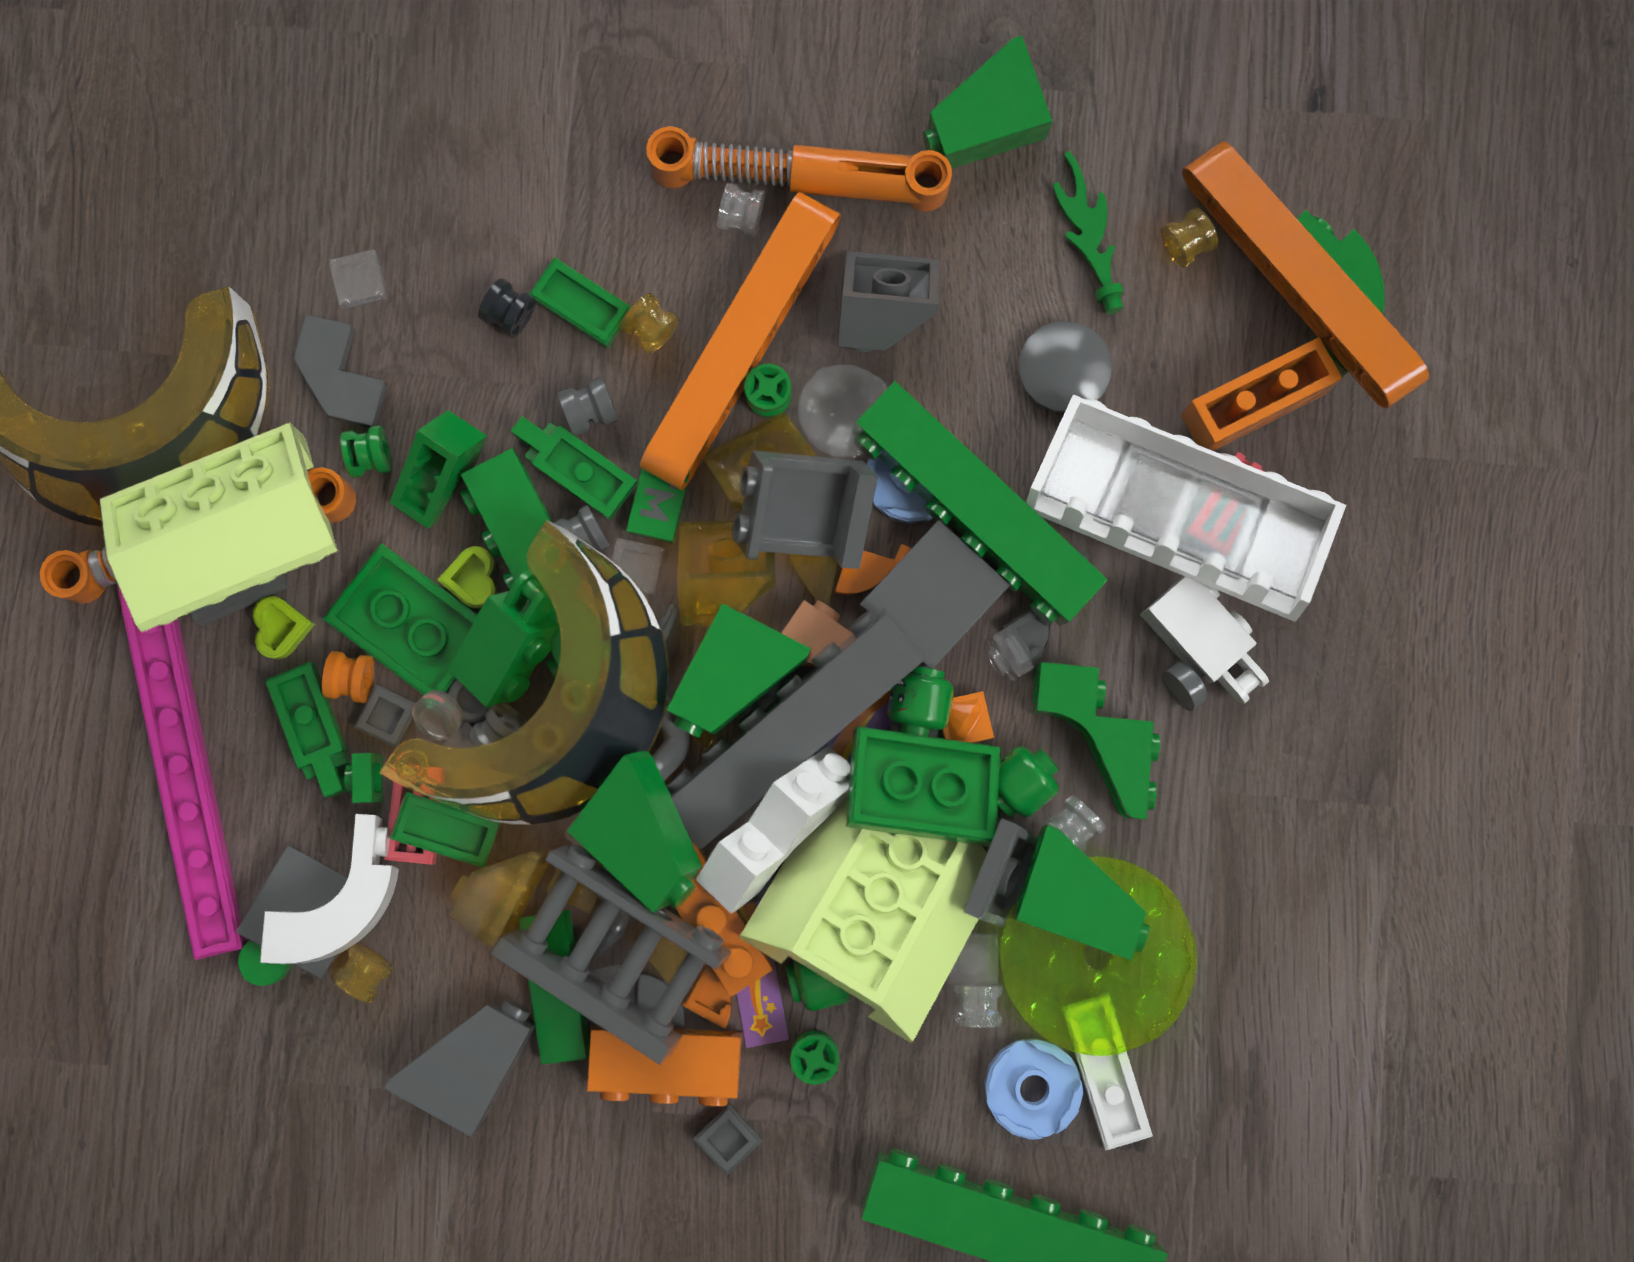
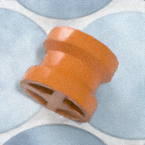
[322,651,375,703]

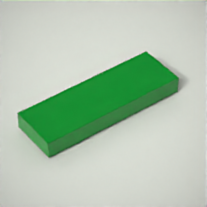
[519,909,590,1065]

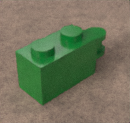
[448,570,559,708]

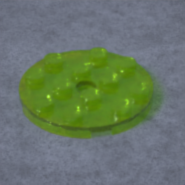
[999,857,1197,1056]

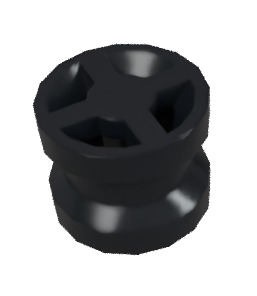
[478,278,536,339]

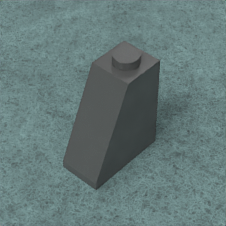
[384,998,536,1137]

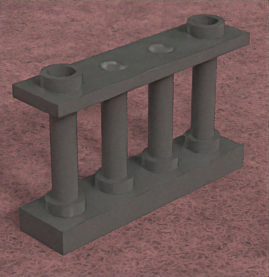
[491,845,732,1065]

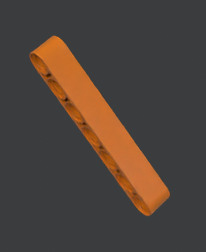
[1182,141,1429,409]
[640,192,841,491]

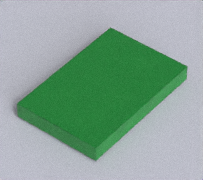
[322,543,477,705]
[846,726,1000,847]

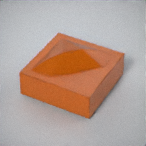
[942,691,994,743]

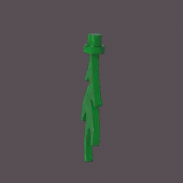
[1053,151,1125,315]

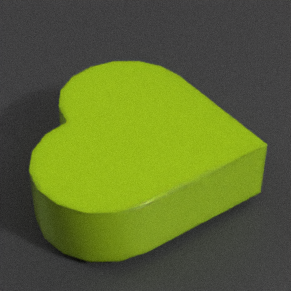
[437,546,498,610]
[252,596,315,660]

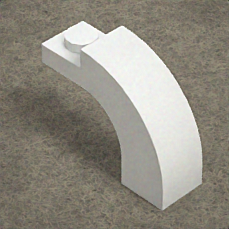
[260,814,399,964]

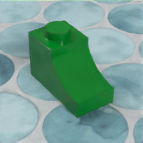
[390,410,487,529]

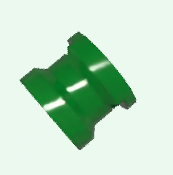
[744,363,792,418]
[340,425,392,479]
[790,1030,839,1085]

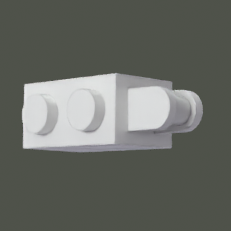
[1140,576,1269,705]

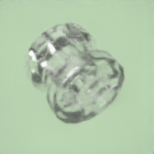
[717,183,765,238]
[1044,795,1106,853]
[954,982,1003,1027]

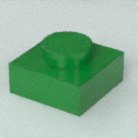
[345,753,384,803]

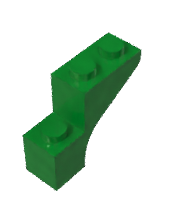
[1031,662,1160,819]

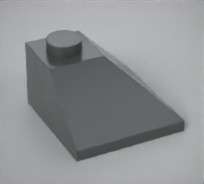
[838,251,939,352]

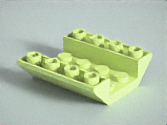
[100,423,338,632]
[739,798,987,1043]

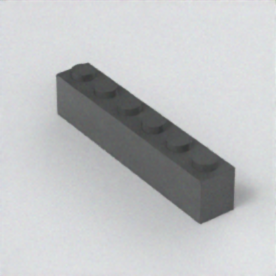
[666,607,925,850]

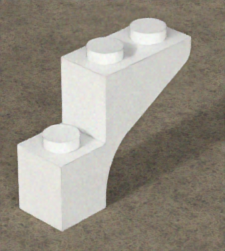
[696,746,851,914]

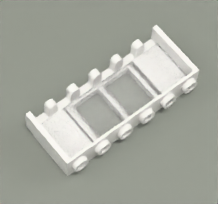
[1026,395,1346,622]

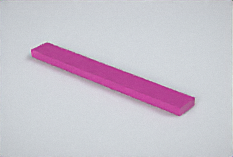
[117,584,246,960]

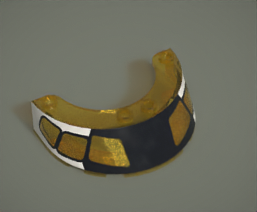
[0,286,269,528]
[380,520,670,825]

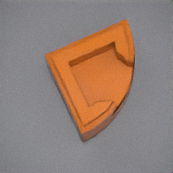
[835,550,894,595]
[682,963,732,1029]

